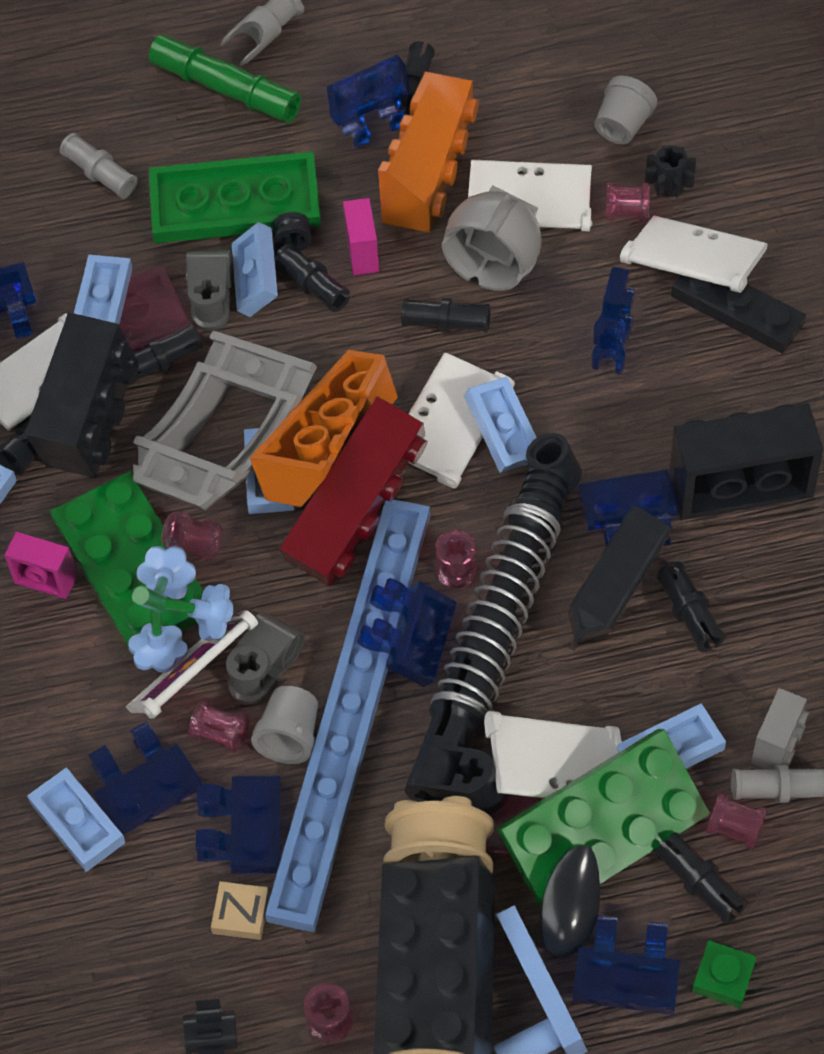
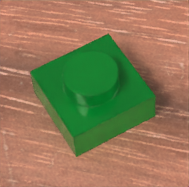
[692,940,757,1009]

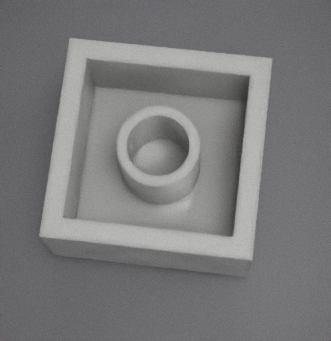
[751,688,809,769]

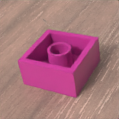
[343,198,379,276]
[4,532,78,599]

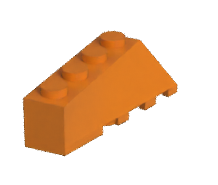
[378,72,479,233]
[250,350,398,507]

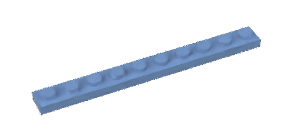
[265,499,431,933]

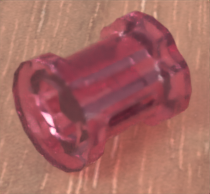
[606,182,650,221]
[161,511,223,561]
[435,530,477,588]
[188,698,249,754]
[706,793,768,850]
[304,983,352,1044]

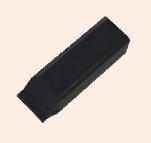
[568,505,672,651]

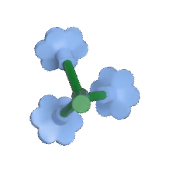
[128,546,233,673]

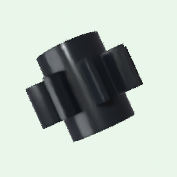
[645,145,696,197]
[183,998,238,1054]

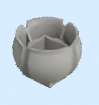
[442,185,542,291]

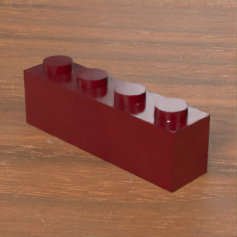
[279,396,428,586]

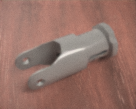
[220,0,304,66]

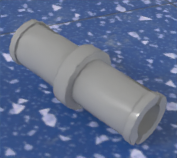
[59,132,138,199]
[731,764,824,803]

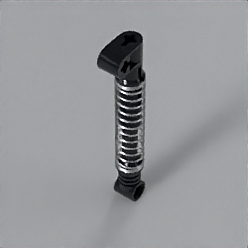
[404,433,582,815]

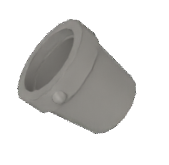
[594,75,658,144]
[251,686,318,764]

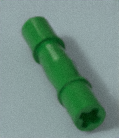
[149,34,301,124]

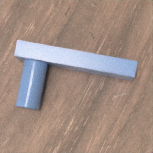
[493,906,588,1054]

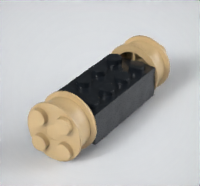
[373,796,495,1054]

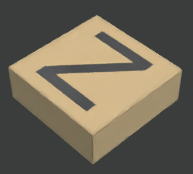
[211,881,270,940]

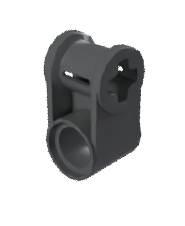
[186,250,232,332]
[226,612,305,705]

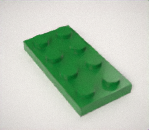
[149,151,321,244]
[50,471,203,656]
[496,729,710,910]

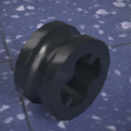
[273,212,312,251]

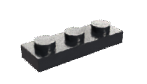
[671,275,806,354]

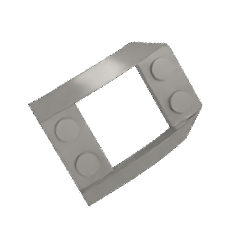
[133,330,317,511]

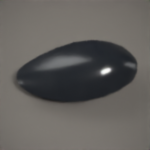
[540,844,600,957]

